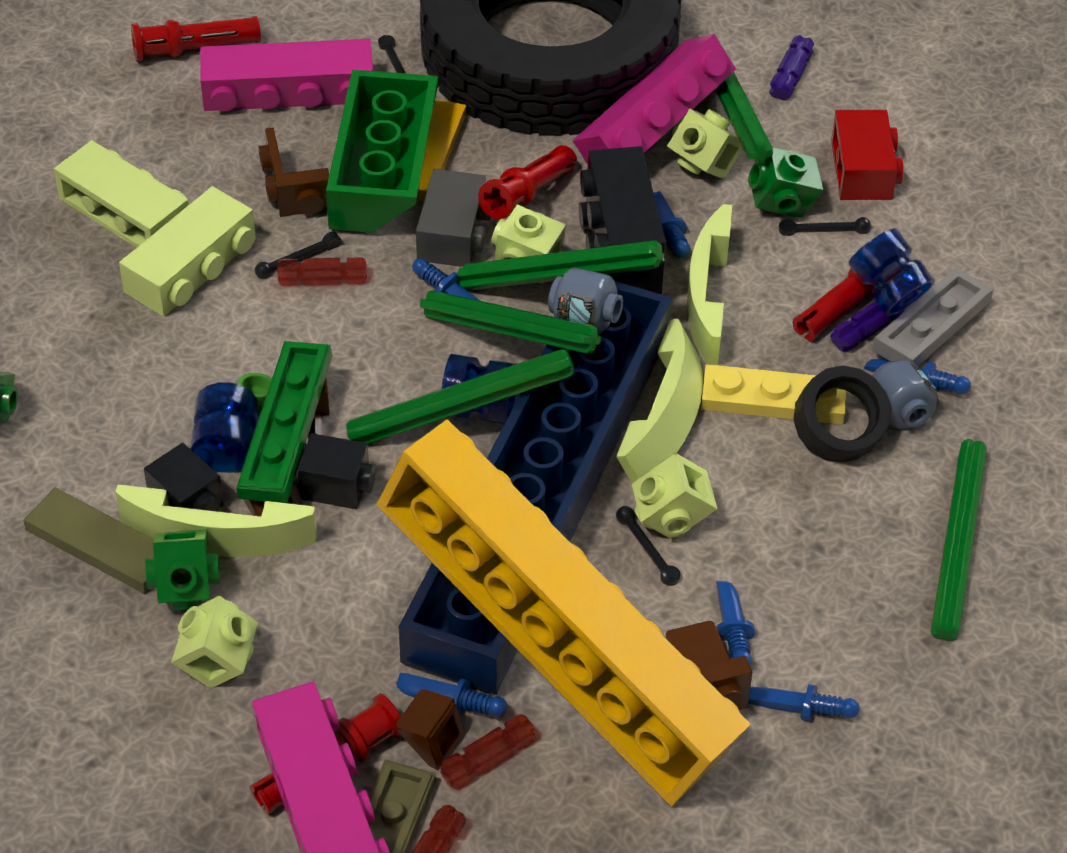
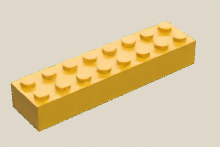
[376,419,751,807]

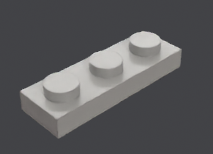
[873,268,994,366]

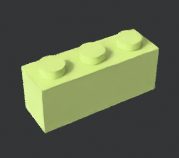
[53,140,190,248]
[119,186,256,317]

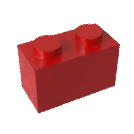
[831,110,903,200]

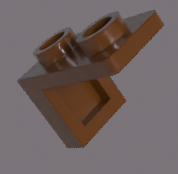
[258,127,329,217]
[665,621,753,710]

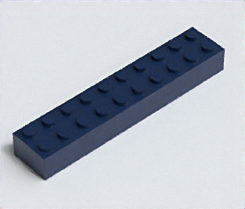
[399,281,672,695]

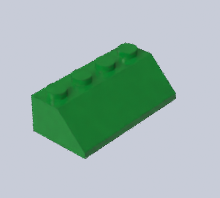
[326,69,438,232]

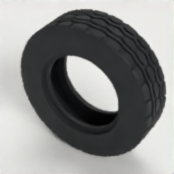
[420,0,681,136]

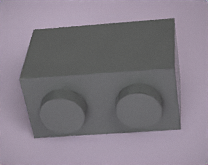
[416,169,491,267]

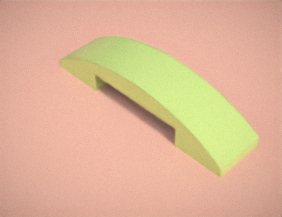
[687,204,732,365]
[616,319,703,483]
[115,484,317,557]

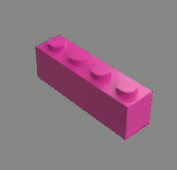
[572,34,736,164]
[200,39,373,111]
[252,681,390,853]

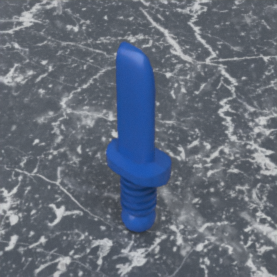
[654,191,691,258]
[412,258,481,301]
[863,359,971,395]
[716,581,755,665]
[396,673,508,717]
[748,684,860,721]

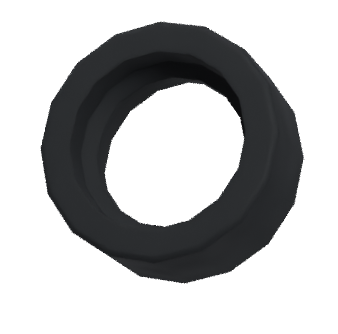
[793,365,891,462]

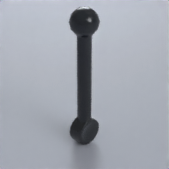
[378,35,406,74]
[778,217,871,236]
[255,232,342,279]
[616,506,680,586]

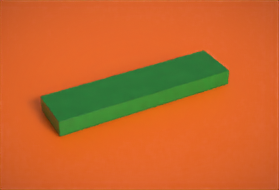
[236,341,333,503]

